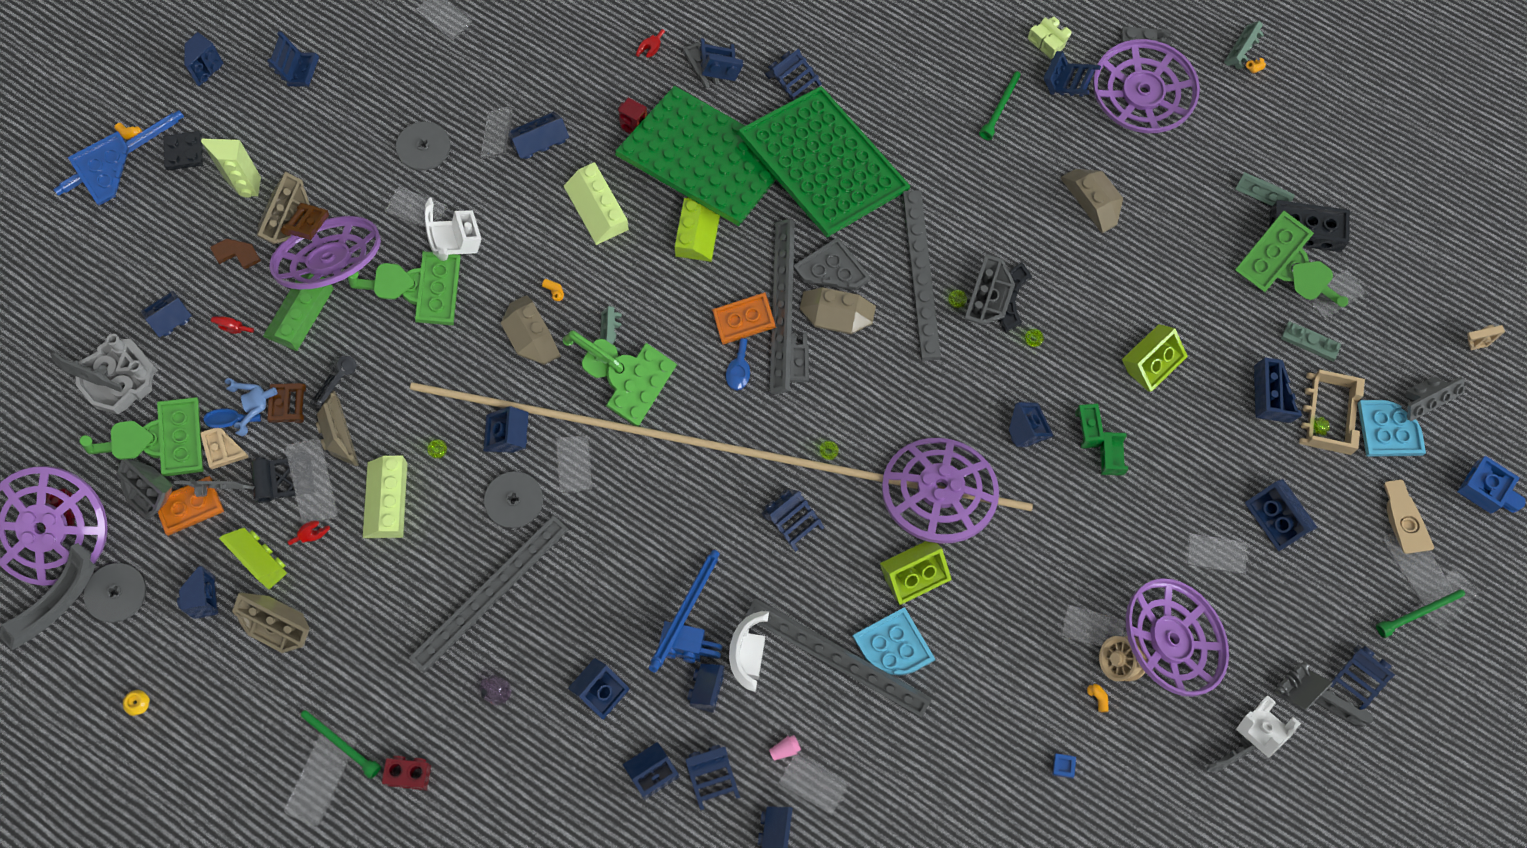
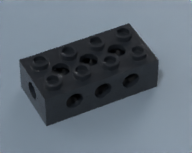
[1269,200,1350,252]

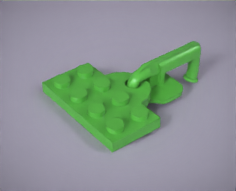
[1235,211,1348,307]
[348,251,461,325]
[563,330,677,426]
[79,397,204,476]

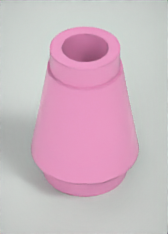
[769,735,801,761]

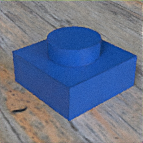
[1052,753,1076,779]

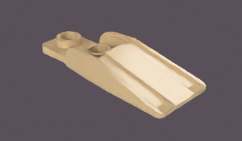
[1384,480,1434,554]

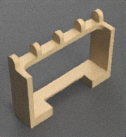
[1299,370,1365,455]

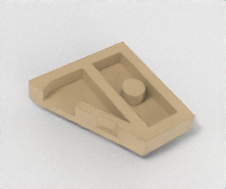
[1467,325,1505,350]
[200,428,248,469]

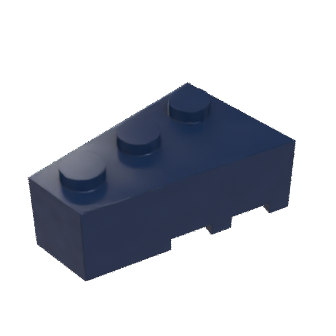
[1254,357,1302,423]

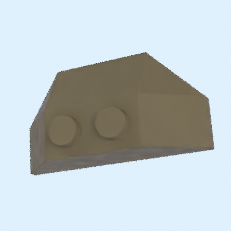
[1061,169,1123,233]
[257,172,310,244]
[800,287,876,334]
[501,295,561,365]
[316,391,359,466]
[232,593,310,653]

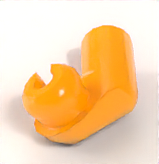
[1246,58,1266,73]
[114,123,142,140]
[542,279,564,301]
[1087,684,1109,712]

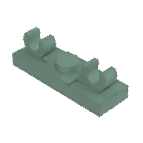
[1224,21,1264,69]
[1235,172,1295,206]
[600,306,622,353]
[1281,321,1341,362]

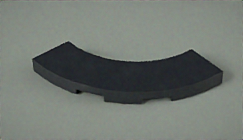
[999,262,1032,333]

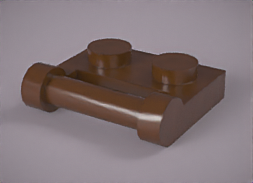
[281,203,329,240]
[267,383,306,423]

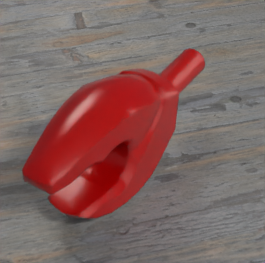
[636,29,665,58]
[211,316,254,334]
[287,520,330,545]

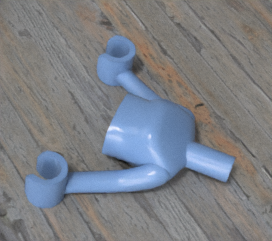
[225,378,278,436]

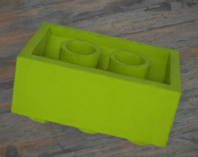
[675,198,720,262]
[1122,324,1188,392]
[219,528,287,589]
[880,541,952,605]

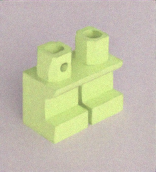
[1028,17,1072,59]

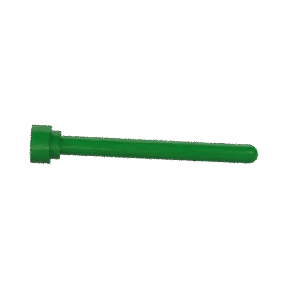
[979,71,1021,140]
[1376,589,1465,638]
[301,710,382,780]

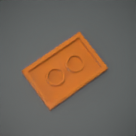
[712,292,776,345]
[158,476,224,536]

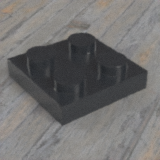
[163,131,203,171]

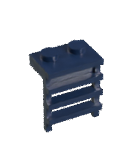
[267,31,319,87]
[700,38,743,81]
[765,48,822,101]
[1044,51,1101,97]
[761,489,825,552]
[1331,645,1395,710]
[685,745,740,811]

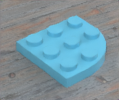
[1358,400,1426,456]
[852,607,935,675]

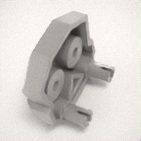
[76,334,158,414]

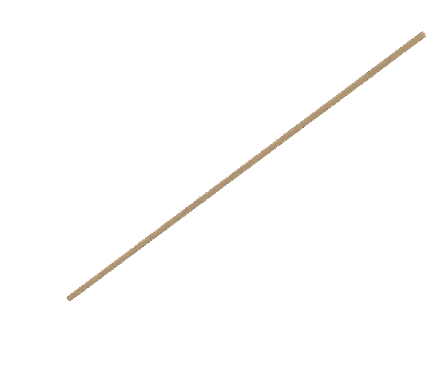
[410,382,1033,511]

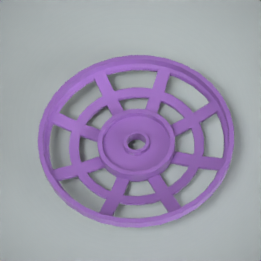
[1093,39,1200,133]
[270,216,381,289]
[882,438,999,543]
[0,466,108,586]
[1126,578,1229,697]

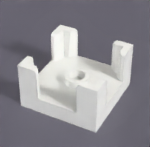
[1236,696,1301,758]

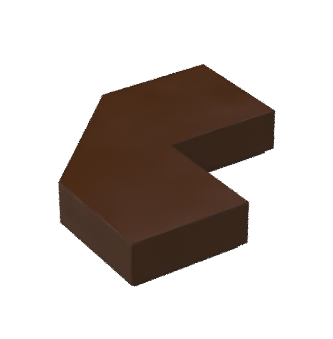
[210,239,261,270]

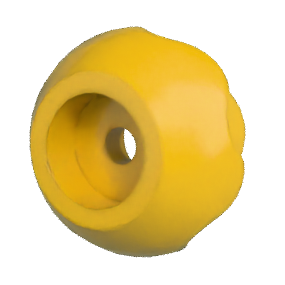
[123,690,150,716]

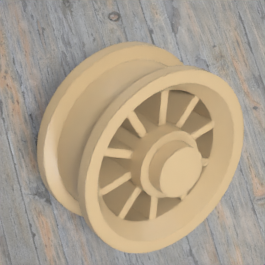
[1099,636,1148,681]

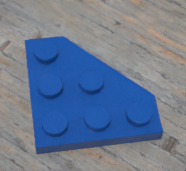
[68,131,129,206]

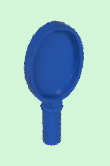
[726,338,750,390]
[204,409,261,428]

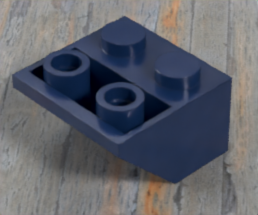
[184,32,224,87]
[622,742,679,800]

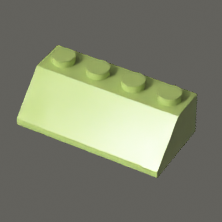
[201,139,261,198]
[564,162,629,245]
[363,456,407,538]

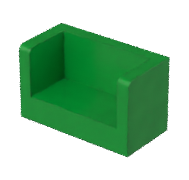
[1075,404,1105,449]
[1100,432,1128,476]

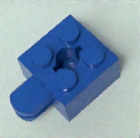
[1457,456,1526,514]
[659,621,723,663]

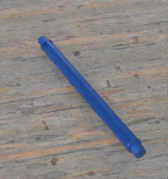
[53,110,184,196]
[649,550,720,672]

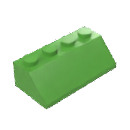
[263,273,334,351]

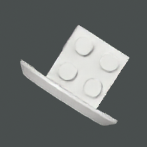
[425,198,481,261]
[729,611,769,692]

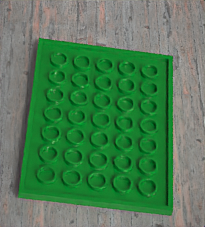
[615,86,777,226]
[738,86,910,237]

